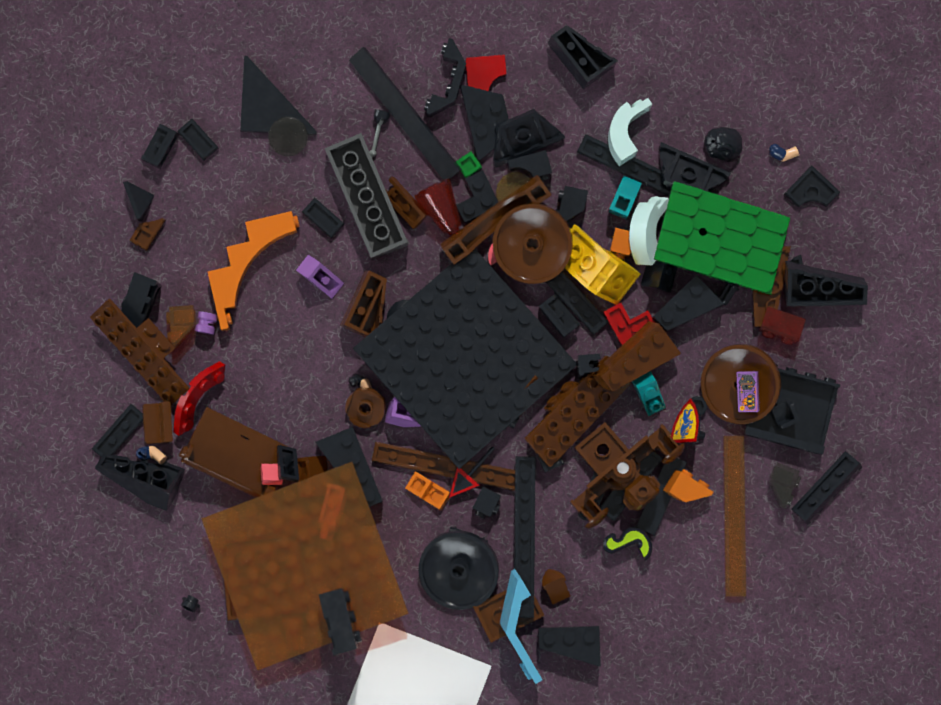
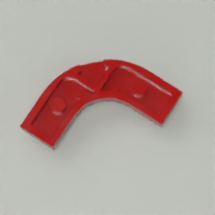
[173,361,225,436]

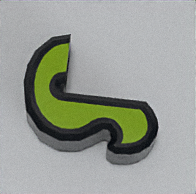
[603,527,652,561]

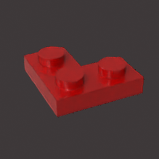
[603,303,655,346]

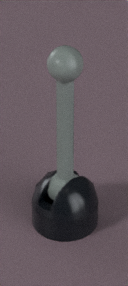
[369,109,390,157]

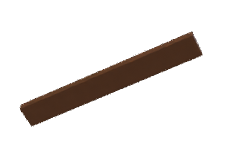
[372,442,515,491]

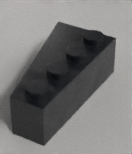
[784,261,868,306]
[315,427,383,509]

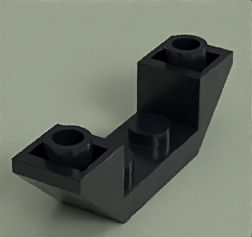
[424,38,466,117]

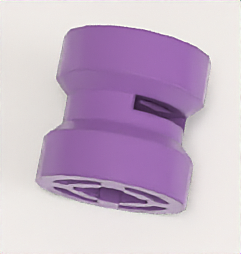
[195,311,218,335]

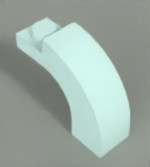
[608,98,652,166]
[629,196,669,265]

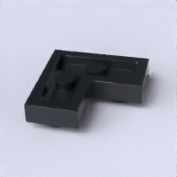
[456,170,498,223]

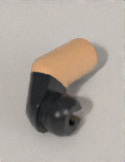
[348,374,372,389]

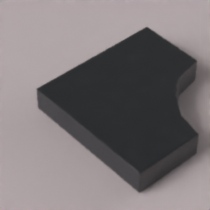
[784,165,840,208]

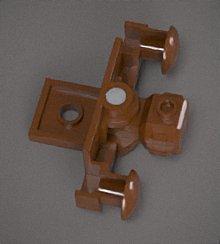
[570,422,685,529]

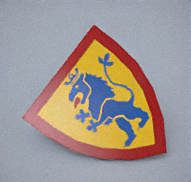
[671,398,705,444]

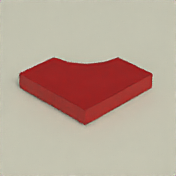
[466,55,506,91]

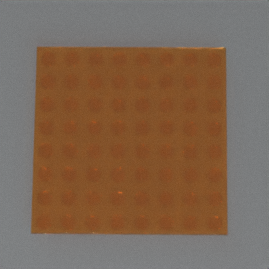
[202,462,409,670]

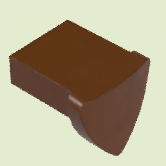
[542,569,571,604]

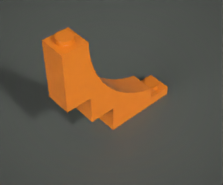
[208,211,300,331]

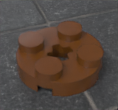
[345,387,386,428]

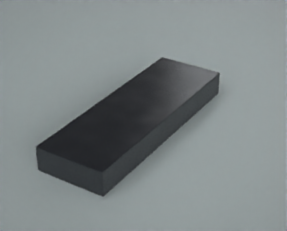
[92,404,143,457]

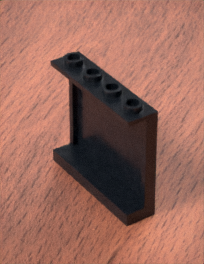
[743,364,840,455]

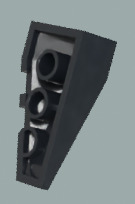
[95,454,185,511]

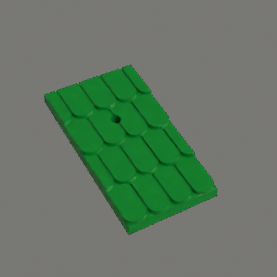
[654,181,790,295]

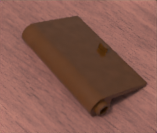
[179,407,288,503]

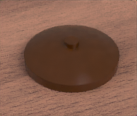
[493,203,573,284]
[701,344,781,424]

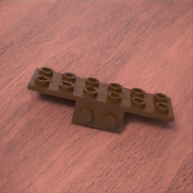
[90,299,189,405]
[525,356,631,467]

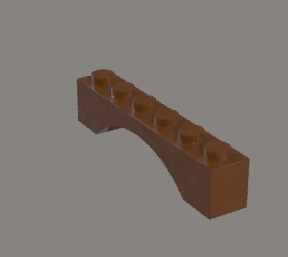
[440,175,551,264]

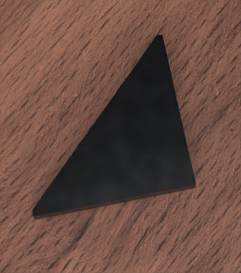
[240,56,317,135]

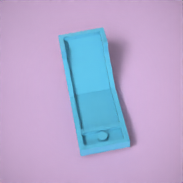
[500,569,542,684]

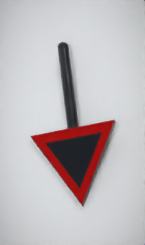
[449,447,495,498]

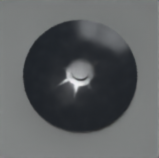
[418,530,499,610]

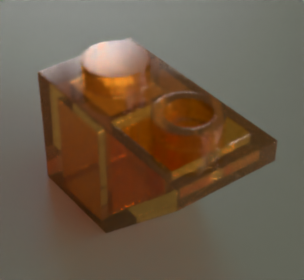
[166,305,196,348]

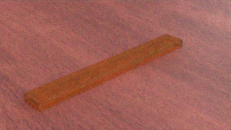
[723,436,746,596]

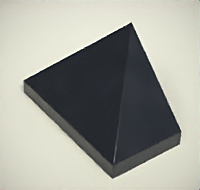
[123,181,154,222]
[277,445,299,482]

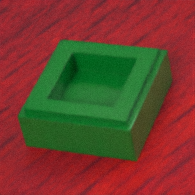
[456,151,482,178]

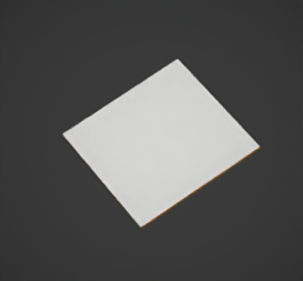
[347,622,491,705]

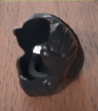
[704,127,742,162]

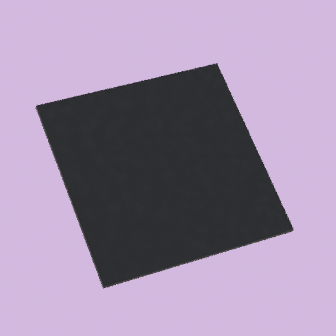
[353,249,578,469]

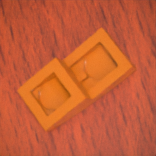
[405,471,450,511]

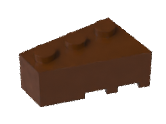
[340,270,387,337]

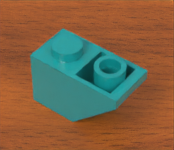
[608,176,642,220]
[632,371,666,416]

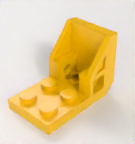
[565,224,640,305]

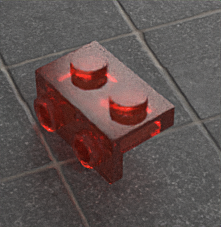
[759,307,806,345]

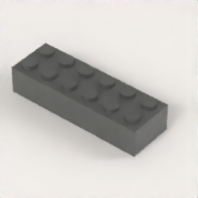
[325,133,408,260]

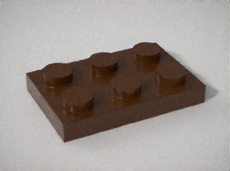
[473,590,545,642]

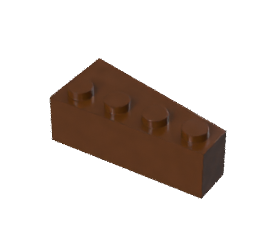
[591,321,681,392]

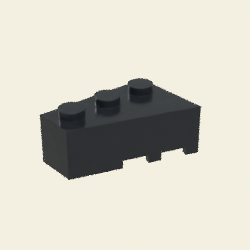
[548,25,618,90]
[121,272,161,328]
[652,275,724,332]
[319,587,363,656]
[538,626,601,667]

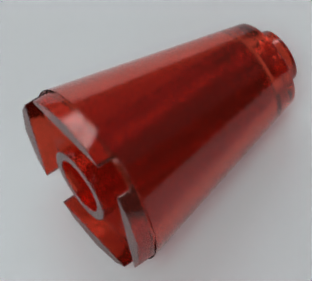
[414,178,462,235]

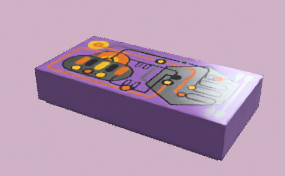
[737,371,760,412]

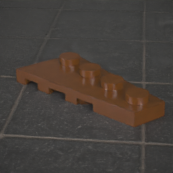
[752,246,791,327]

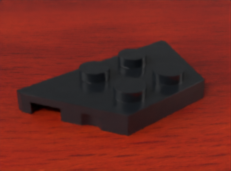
[460,85,509,160]
[493,109,565,168]
[658,142,731,192]

